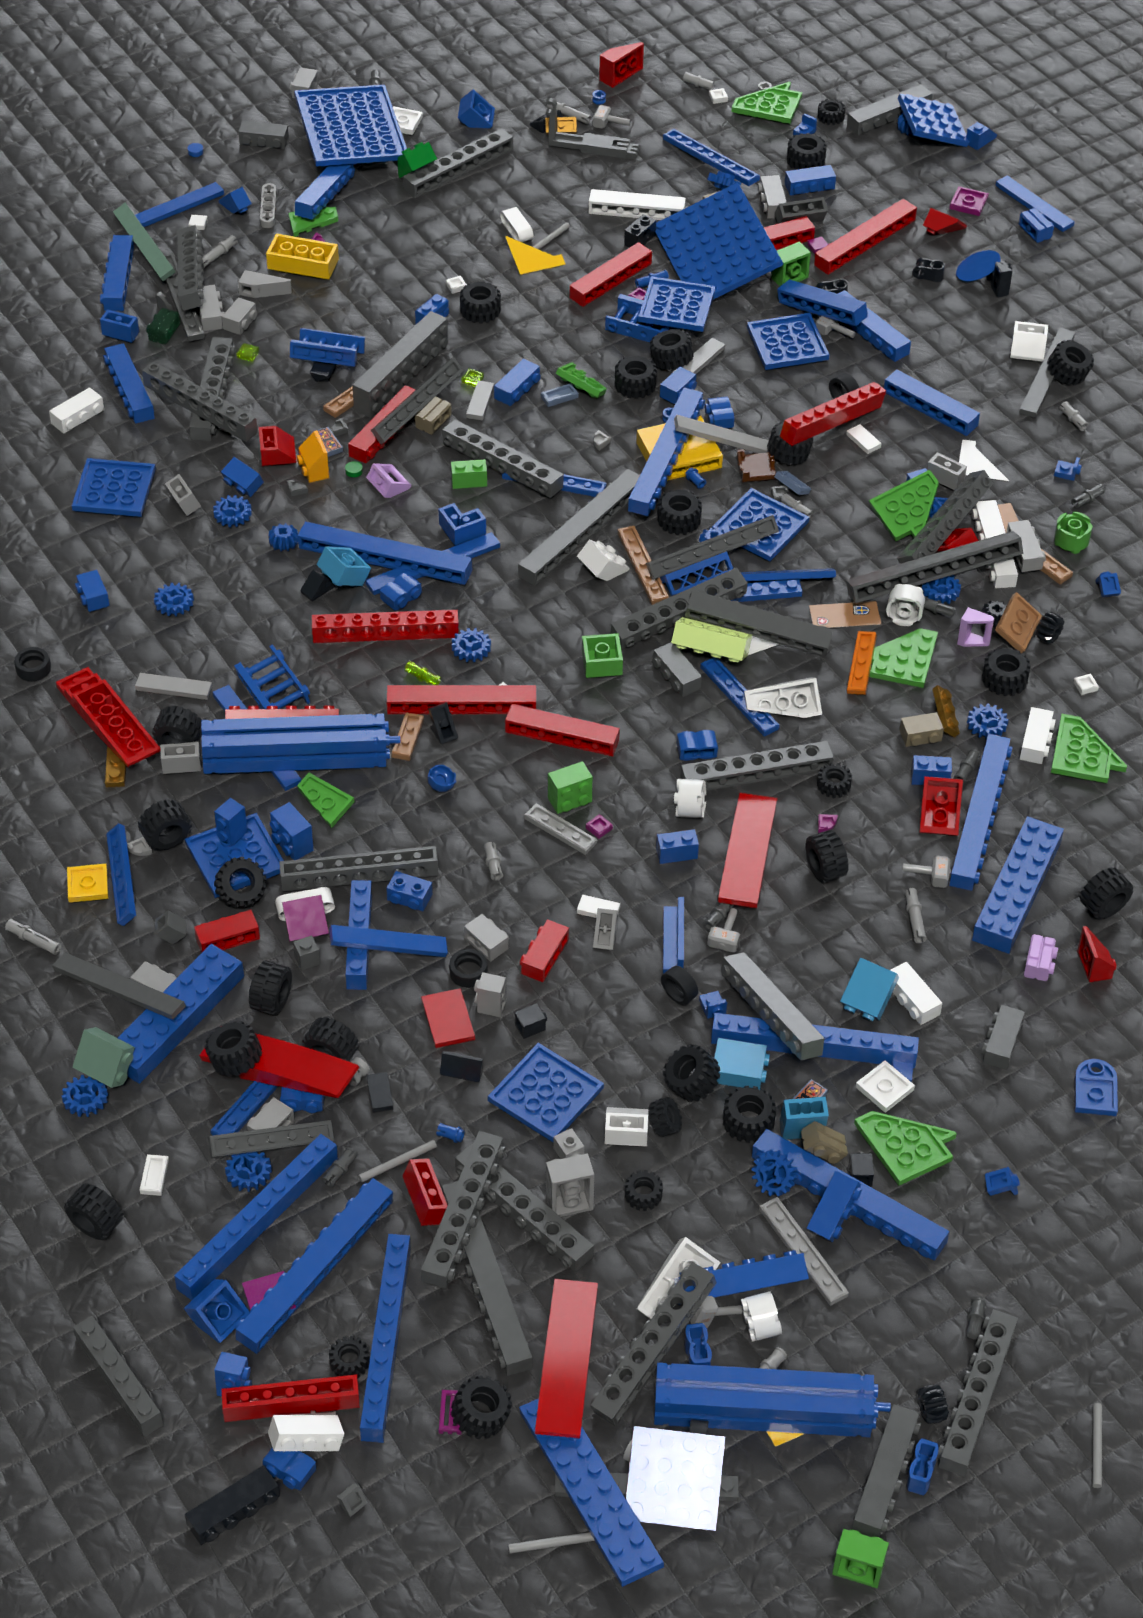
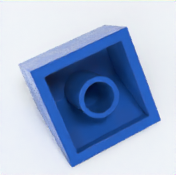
[458,89,495,129]
[183,1279,250,1343]

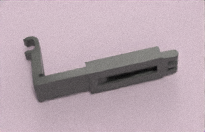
[545,98,640,159]

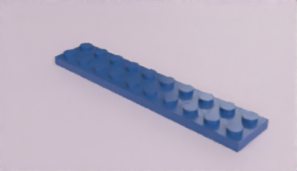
[519,1398,664,1587]

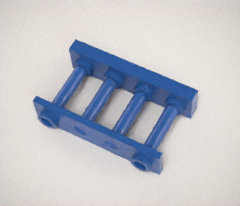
[605,294,670,342]
[290,328,365,367]
[234,644,310,709]

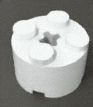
[886,584,925,626]
[674,779,706,818]
[741,1291,782,1342]

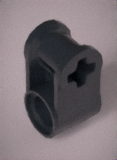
[912,258,945,282]
[816,279,848,294]

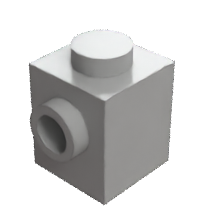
[553,1128,584,1159]

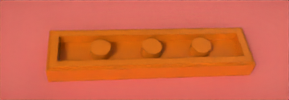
[847,631,877,695]

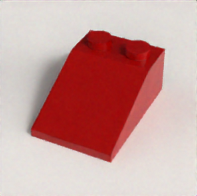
[599,42,644,88]
[920,776,963,836]

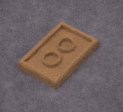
[995,592,1042,653]

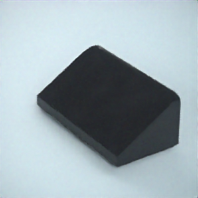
[530,110,563,133]
[991,262,1012,298]
[310,361,337,382]
[440,1051,483,1082]

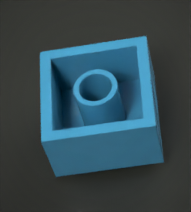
[316,547,371,587]

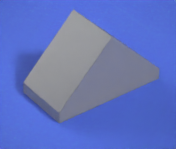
[593,908,617,950]

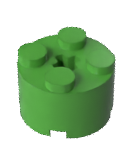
[1054,512,1093,554]

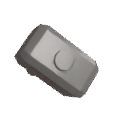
[592,105,631,129]
[816,316,856,338]
[903,856,951,888]
[707,908,740,952]
[690,1296,743,1328]

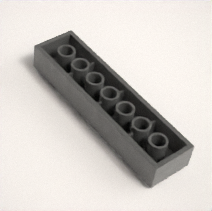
[352,311,448,418]

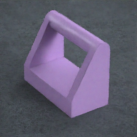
[366,463,411,498]
[957,607,994,647]

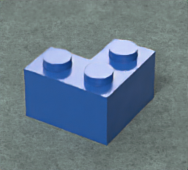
[438,503,486,546]

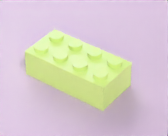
[671,617,753,662]

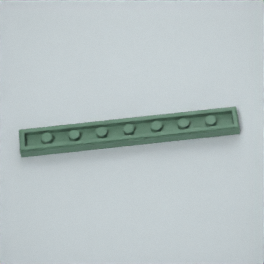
[113,202,176,281]

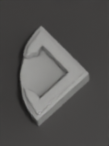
[594,430,611,451]
[127,837,152,856]

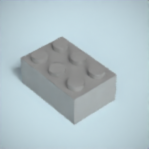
[546,1153,594,1217]

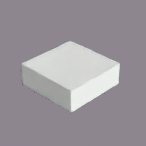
[709,88,728,104]
[188,215,208,230]
[446,276,467,294]
[1073,674,1099,695]

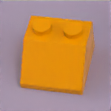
[297,430,329,483]

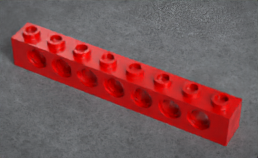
[312,610,459,643]

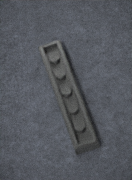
[208,1120,334,1158]

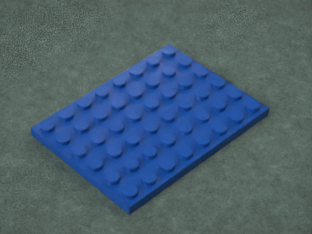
[294,84,407,167]
[655,182,784,299]

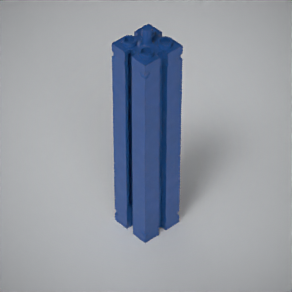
[201,713,400,774]
[654,1363,891,1437]

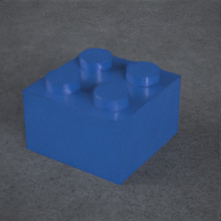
[270,802,314,860]

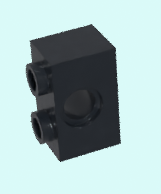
[624,214,656,248]

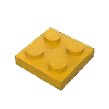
[67,864,108,902]

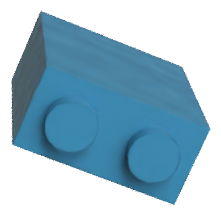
[840,958,899,1021]
[714,1038,770,1090]
[779,1097,829,1140]

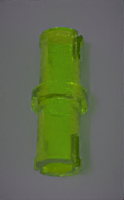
[404,661,441,685]

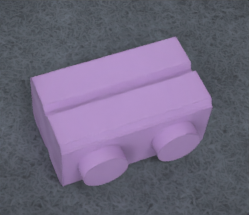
[1024,934,1058,981]

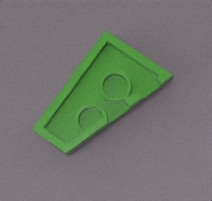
[288,207,338,237]
[556,362,607,398]
[297,773,355,828]

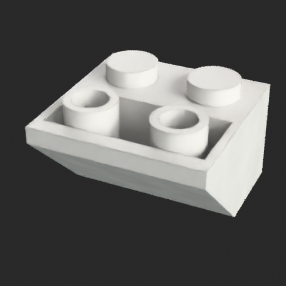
[1010,321,1048,362]
[577,539,630,581]
[605,1107,648,1146]

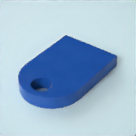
[1075,1059,1118,1116]

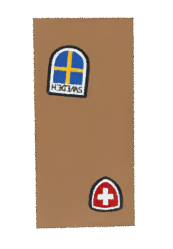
[809,601,881,628]

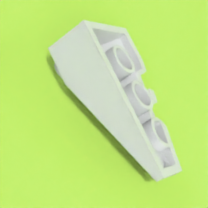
[744,678,822,718]
[636,1237,721,1319]

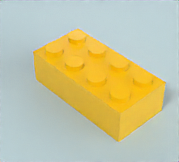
[266,234,339,279]

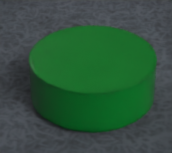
[345,461,363,477]

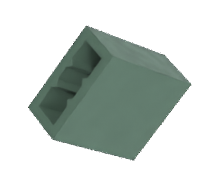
[73,1027,135,1088]

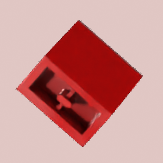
[259,426,297,466]

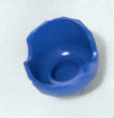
[427,765,456,792]

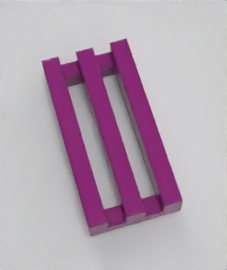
[439,1390,462,1435]

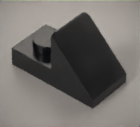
[300,569,337,602]
[428,702,458,744]

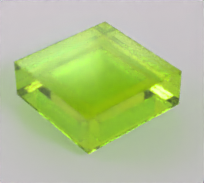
[237,343,259,362]
[461,368,484,387]

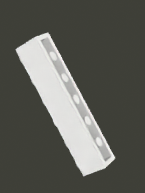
[589,189,686,220]
[971,500,1018,588]

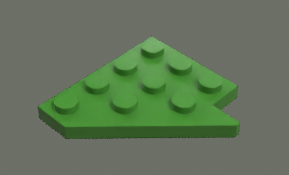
[731,82,802,124]
[869,470,939,541]
[870,628,938,688]
[1051,714,1127,783]
[854,1111,956,1186]

